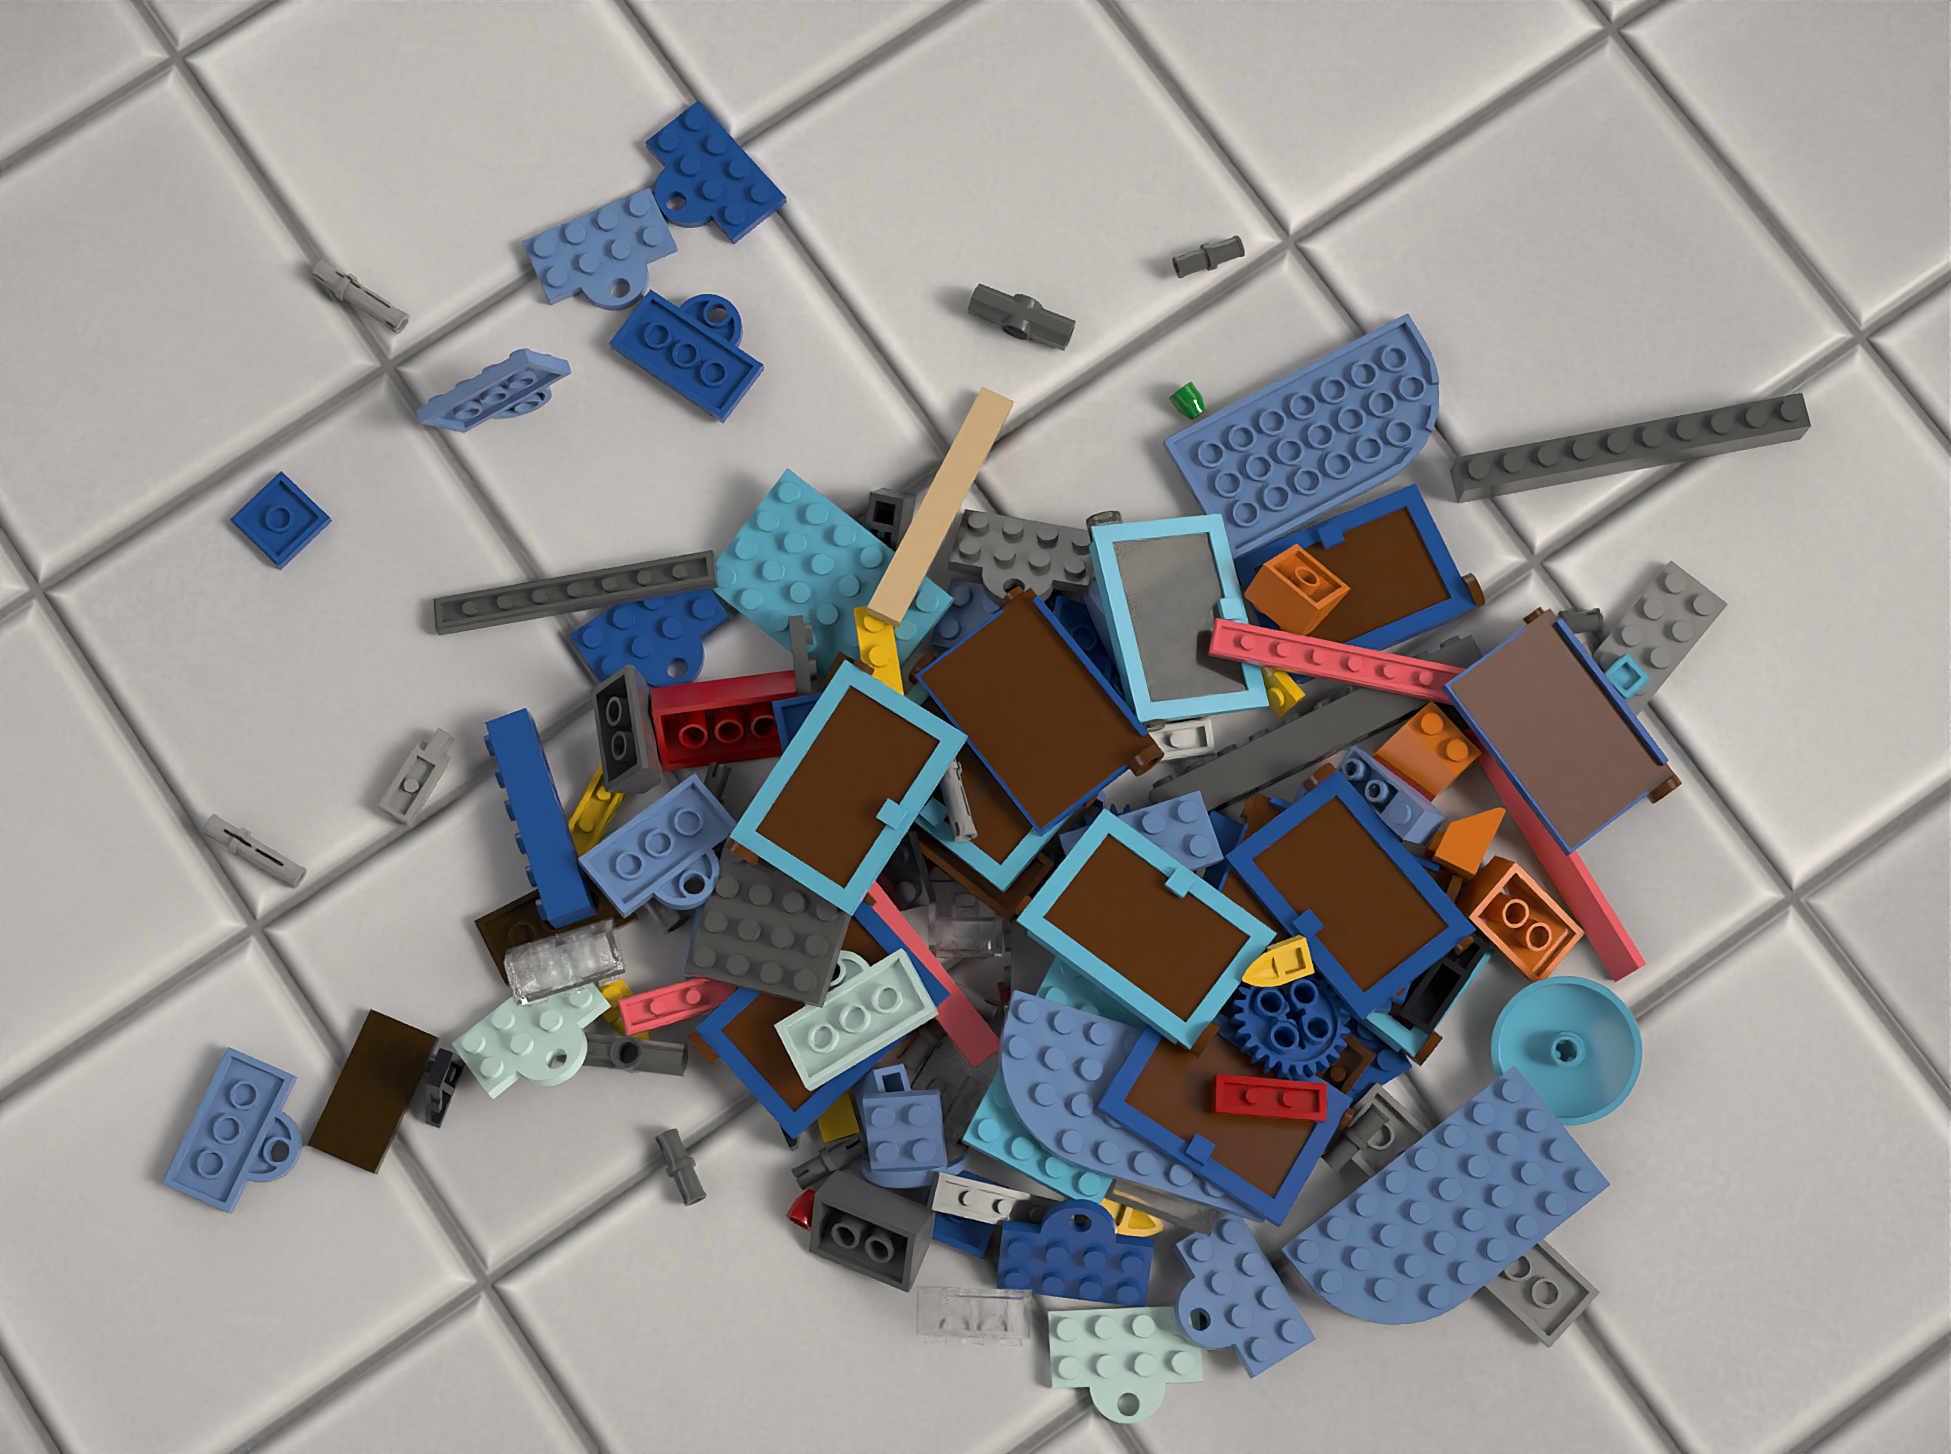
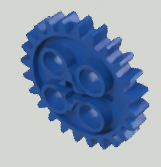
[1229,967,1351,1081]

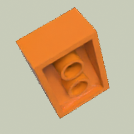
[1371,701,1482,802]
[1454,855,1585,983]

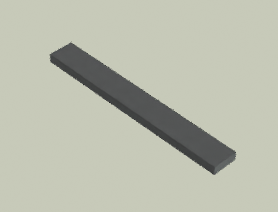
[433,550,718,636]

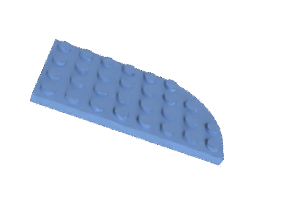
[1163,313,1439,562]
[998,990,1265,1223]
[1280,1066,1610,1325]

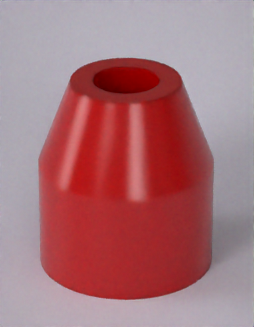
[786,1189,816,1231]

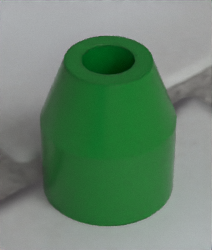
[1169,381,1206,420]

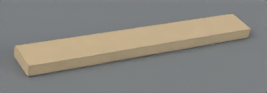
[866,387,1014,628]

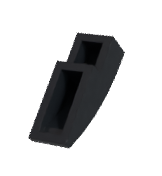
[1398,933,1491,1036]

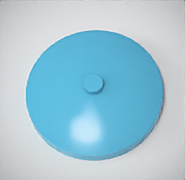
[1491,976,1643,1126]

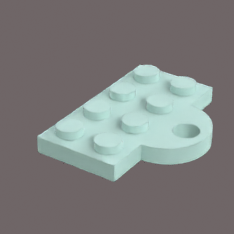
[774,948,939,1091]
[452,952,611,1099]
[1048,1306,1203,1424]

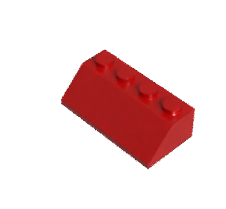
[652,670,798,771]

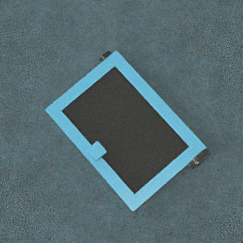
[1086,511,1269,733]

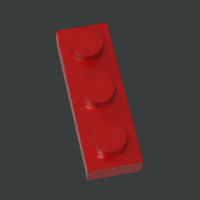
[1212,1074,1327,1123]

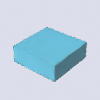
[1604,652,1652,702]

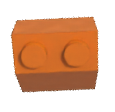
[1243,544,1351,636]
[1423,807,1506,888]

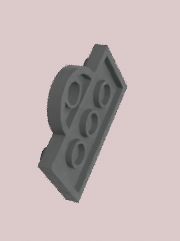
[948,509,1095,608]

